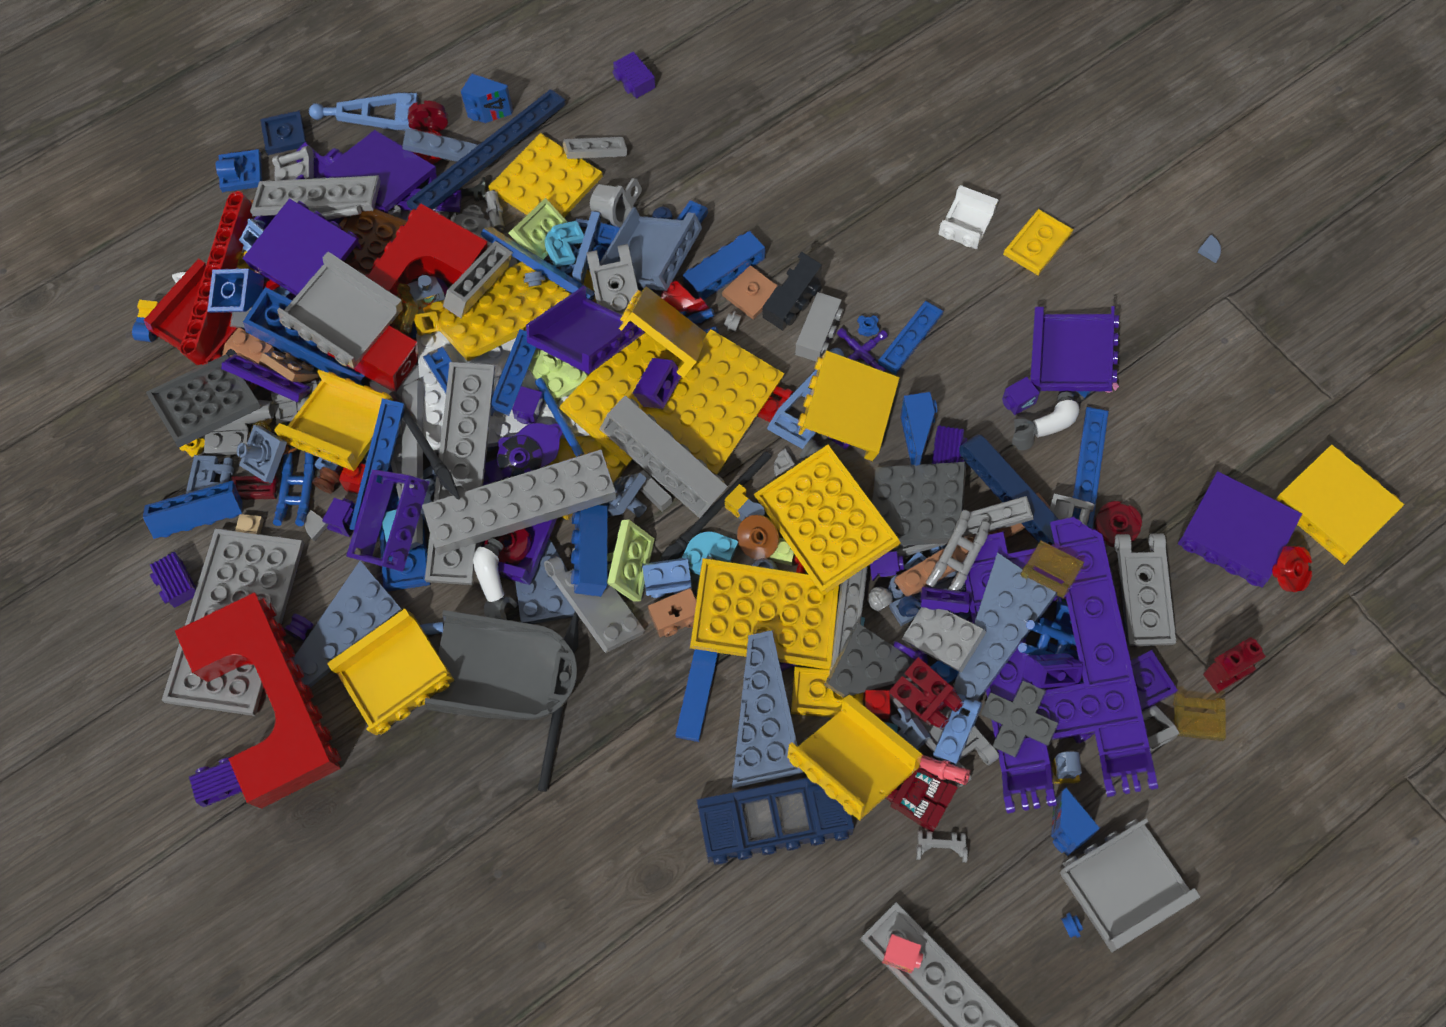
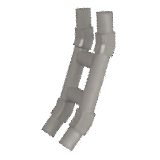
[926,510,990,591]

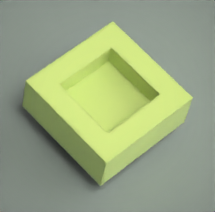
[770,538,794,565]

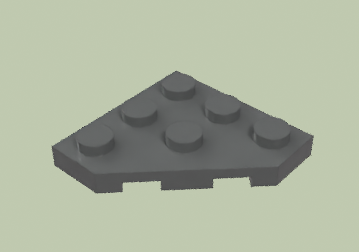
[824,623,914,697]

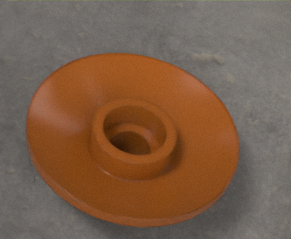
[737,515,779,560]

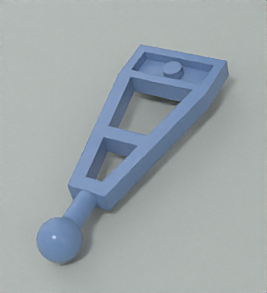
[309,93,418,130]
[767,348,844,449]

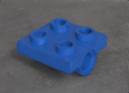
[215,149,262,192]

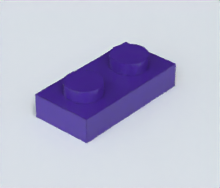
[921,587,970,613]

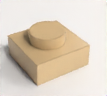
[235,514,264,535]

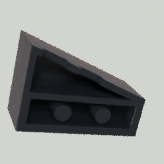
[763,251,822,331]

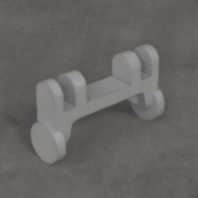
[916,830,967,862]

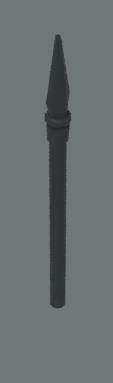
[389,391,460,500]
[658,451,771,561]
[538,611,579,792]

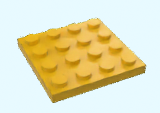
[488,133,603,218]

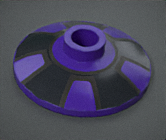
[497,436,542,478]

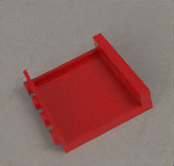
[144,258,253,365]

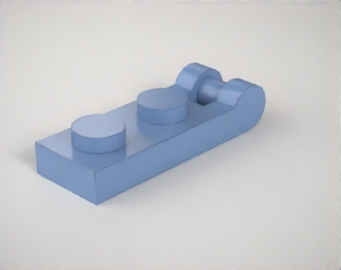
[933,694,982,766]

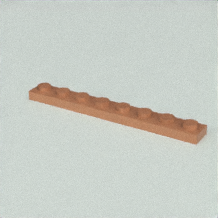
[894,493,1050,597]

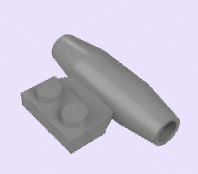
[204,400,275,456]

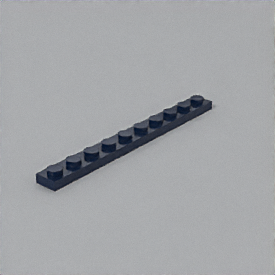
[407,89,565,210]

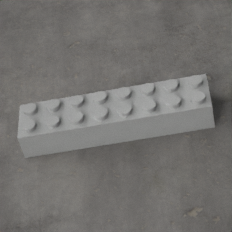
[422,450,616,555]

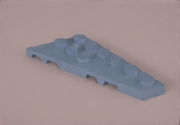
[515,538,575,624]
[954,553,1057,702]
[293,561,402,688]
[732,630,803,788]

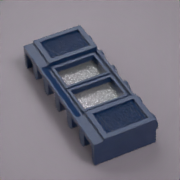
[697,778,854,865]

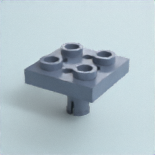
[237,425,287,483]
[600,473,647,517]

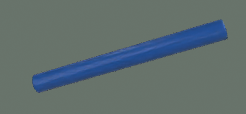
[535,378,584,457]

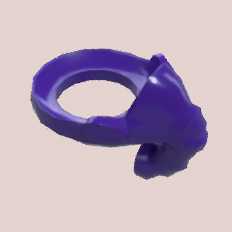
[893,641,928,665]

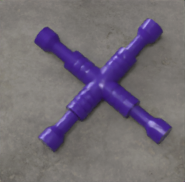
[837,328,888,372]

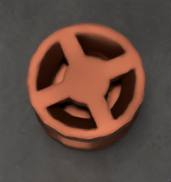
[312,467,340,494]

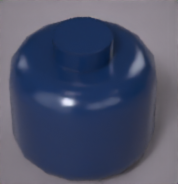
[652,207,673,220]

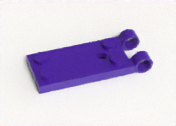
[1072,650,1178,744]

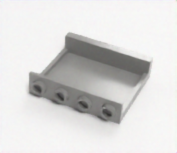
[277,252,403,369]
[1060,818,1200,952]

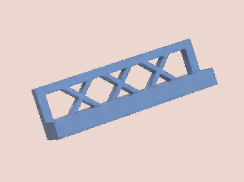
[560,211,601,284]

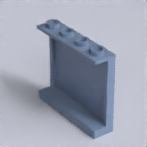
[600,207,702,291]

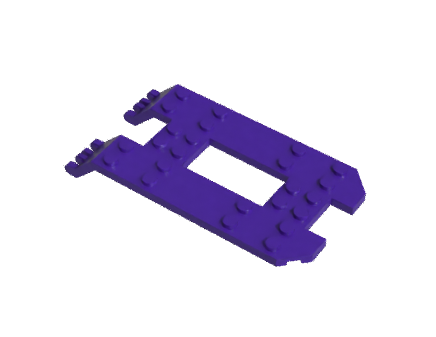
[962,517,1159,814]

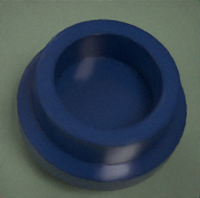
[898,596,921,617]

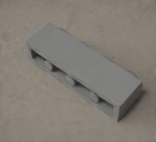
[443,241,513,318]

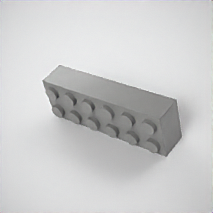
[600,396,728,518]

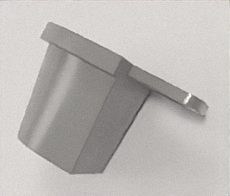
[590,178,642,228]

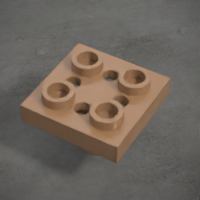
[260,351,320,382]

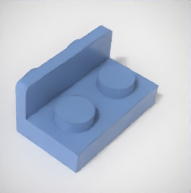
[642,557,692,598]

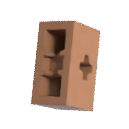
[648,588,696,637]

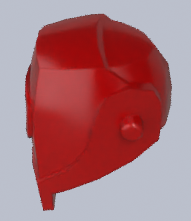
[662,281,709,316]

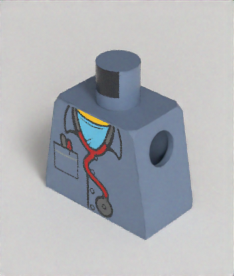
[402,275,445,320]

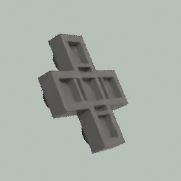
[981,681,1059,758]

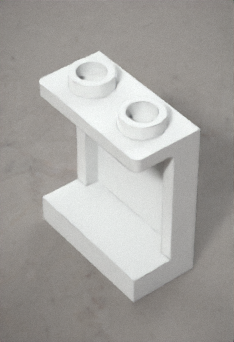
[939,185,998,249]

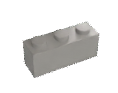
[795,292,844,361]

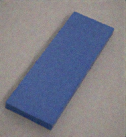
[379,465,431,592]

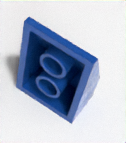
[900,392,937,466]

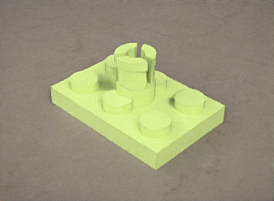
[509,198,568,260]
[528,348,587,402]
[607,520,654,602]

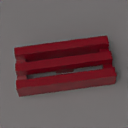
[232,476,279,499]

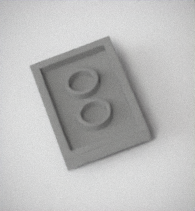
[902,607,986,673]

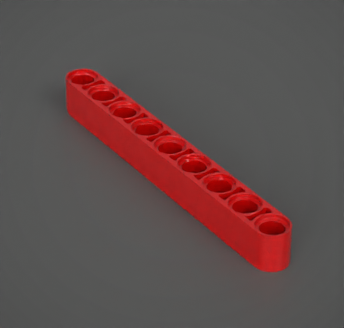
[180,191,253,365]

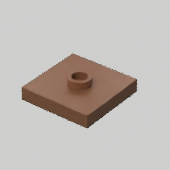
[722,265,777,320]

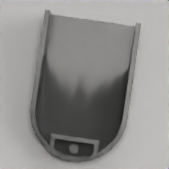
[424,610,577,720]

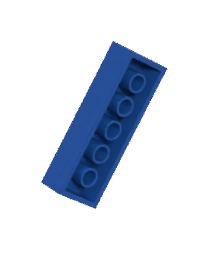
[243,287,369,386]

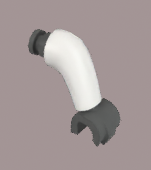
[1012,392,1079,450]
[473,538,518,620]

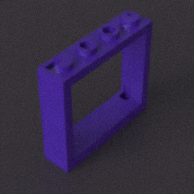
[346,469,429,572]

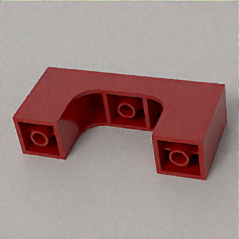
[328,203,488,392]
[175,592,341,809]

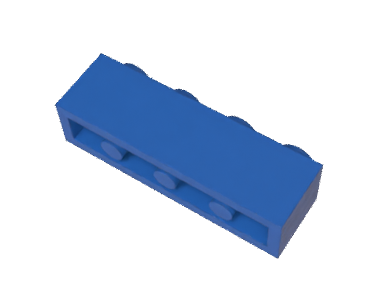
[683,231,765,300]
[143,481,243,539]
[571,505,607,597]

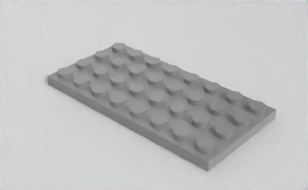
[162,529,304,716]

